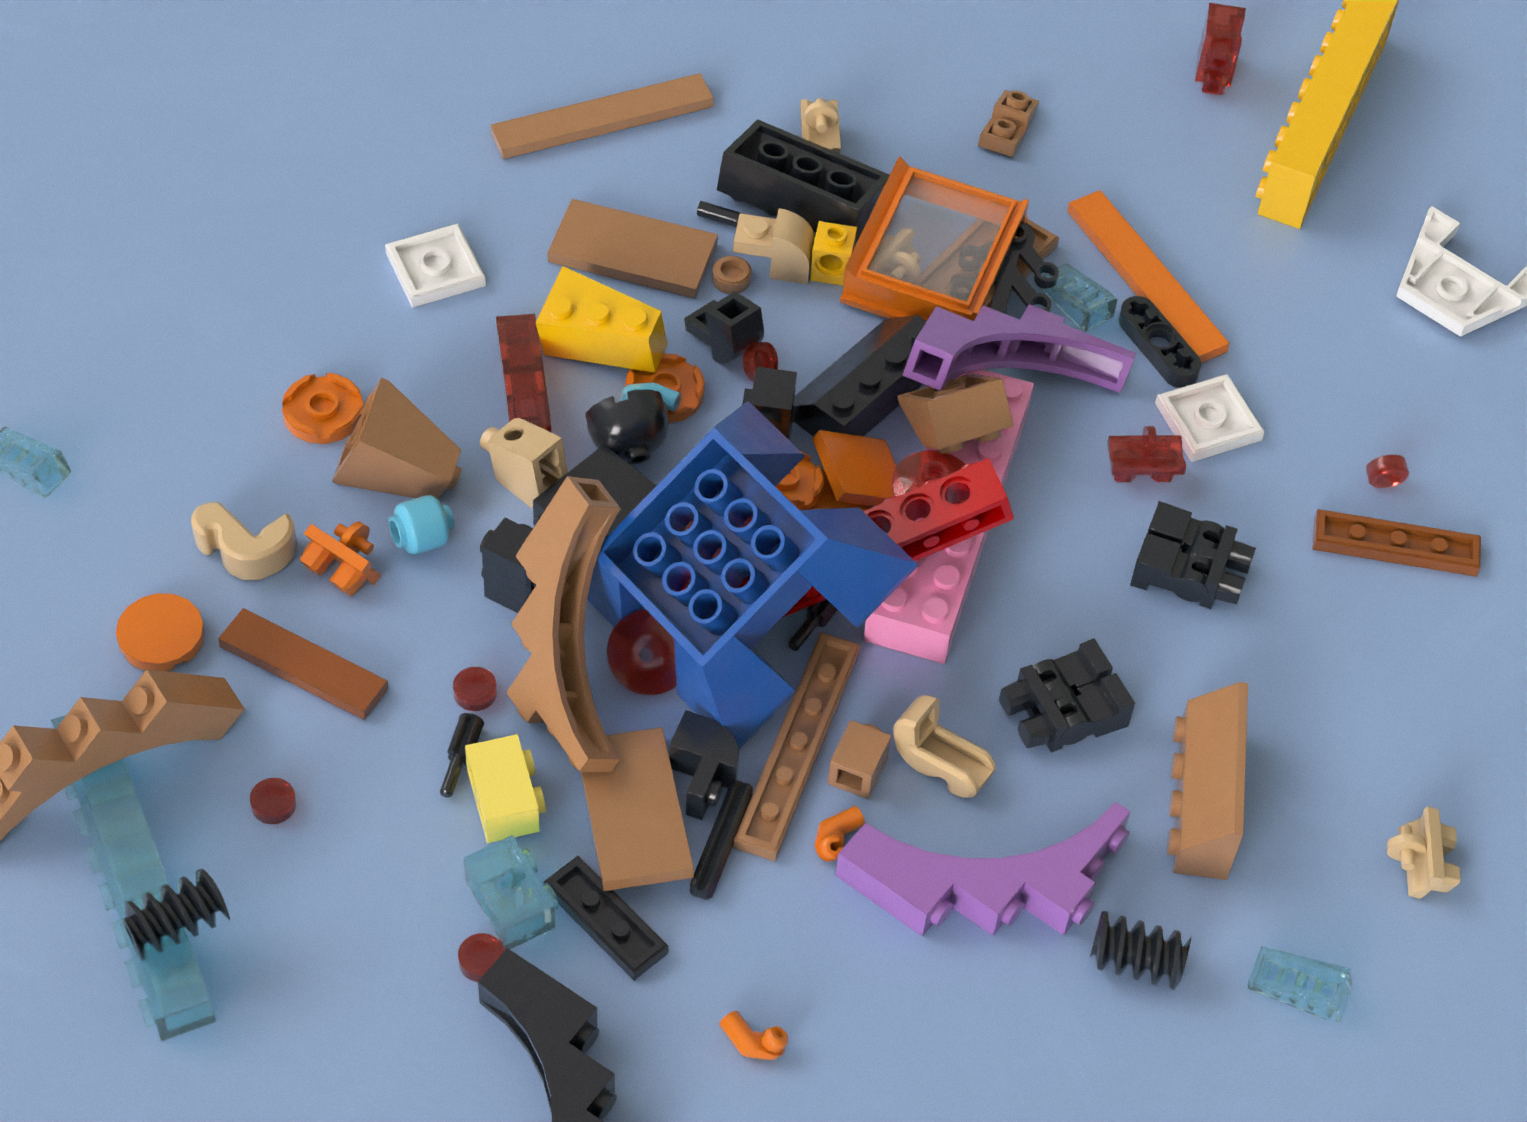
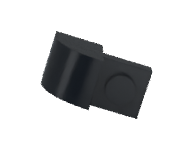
[684,291,764,364]
[669,710,739,820]

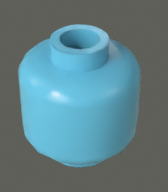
[388,495,454,555]

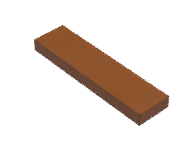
[1312,509,1481,577]
[218,608,389,720]

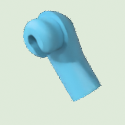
[620,382,682,412]

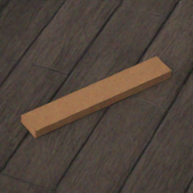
[491,73,713,159]
[733,632,861,862]

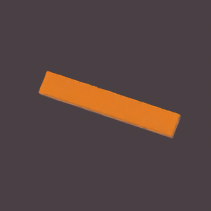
[1067,190,1230,363]

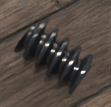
[122,868,230,961]
[1090,910,1191,990]

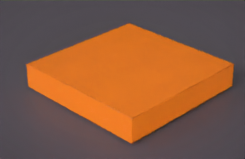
[812,430,907,506]

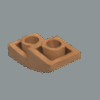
[978,90,1039,157]

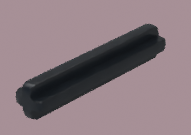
[689,780,753,900]

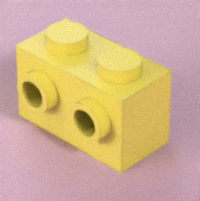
[465,734,546,844]

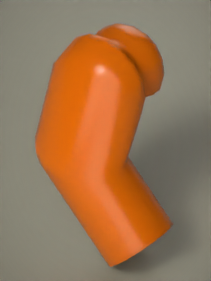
[814,806,865,862]
[719,1011,789,1060]

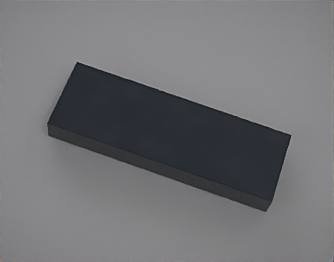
[543,856,669,981]

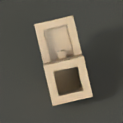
[733,208,815,284]

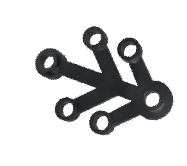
[950,222,1059,314]

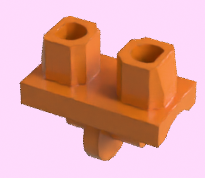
[299,521,382,597]

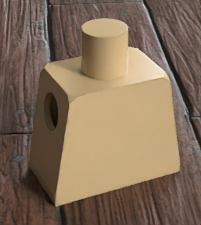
[480,418,568,509]

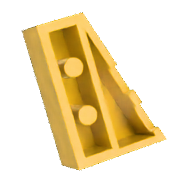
[535,266,668,373]

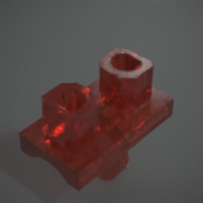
[1107,426,1186,482]

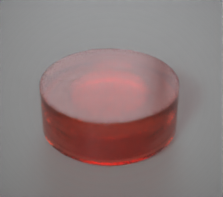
[743,342,778,382]
[1366,455,1409,488]
[453,667,497,711]
[250,778,296,824]
[458,933,504,982]

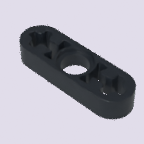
[1118,296,1201,388]

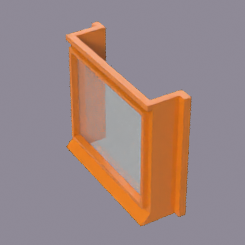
[840,156,1029,321]

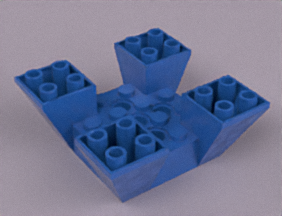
[587,401,919,749]

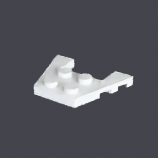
[1396,206,1527,337]

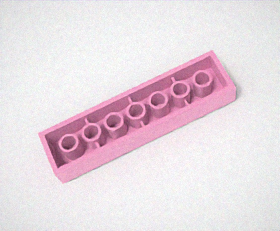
[863,369,1034,664]

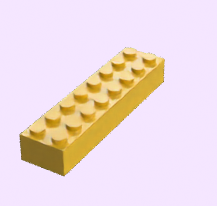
[1255,0,1399,229]

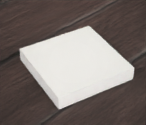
[385,224,486,308]
[1155,374,1264,462]

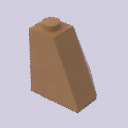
[332,377,462,499]

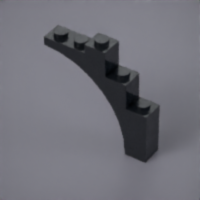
[478,948,617,1122]

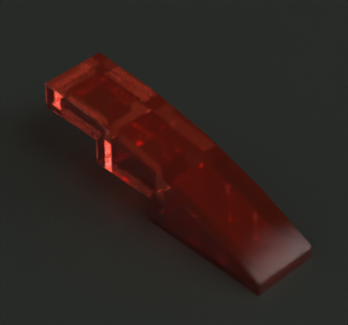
[496,313,552,432]

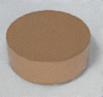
[712,256,751,294]

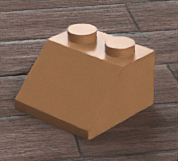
[897,374,1014,454]

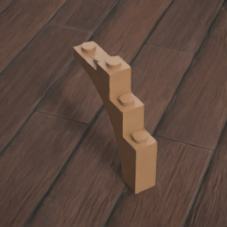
[506,476,621,772]
[0,669,245,841]

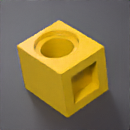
[810,221,857,286]

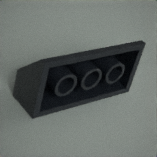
[717,119,890,243]
[793,315,927,437]

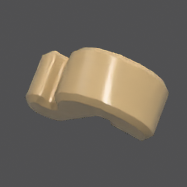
[191,502,297,580]
[893,695,996,798]

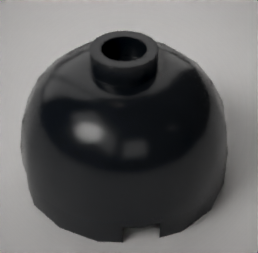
[585,389,669,464]

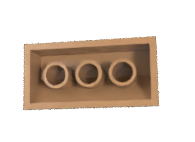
[1167,682,1248,880]

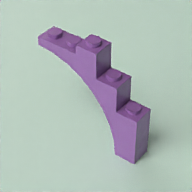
[902,304,1137,393]
[835,802,1131,936]

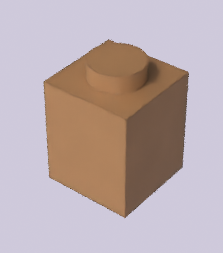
[828,720,891,799]

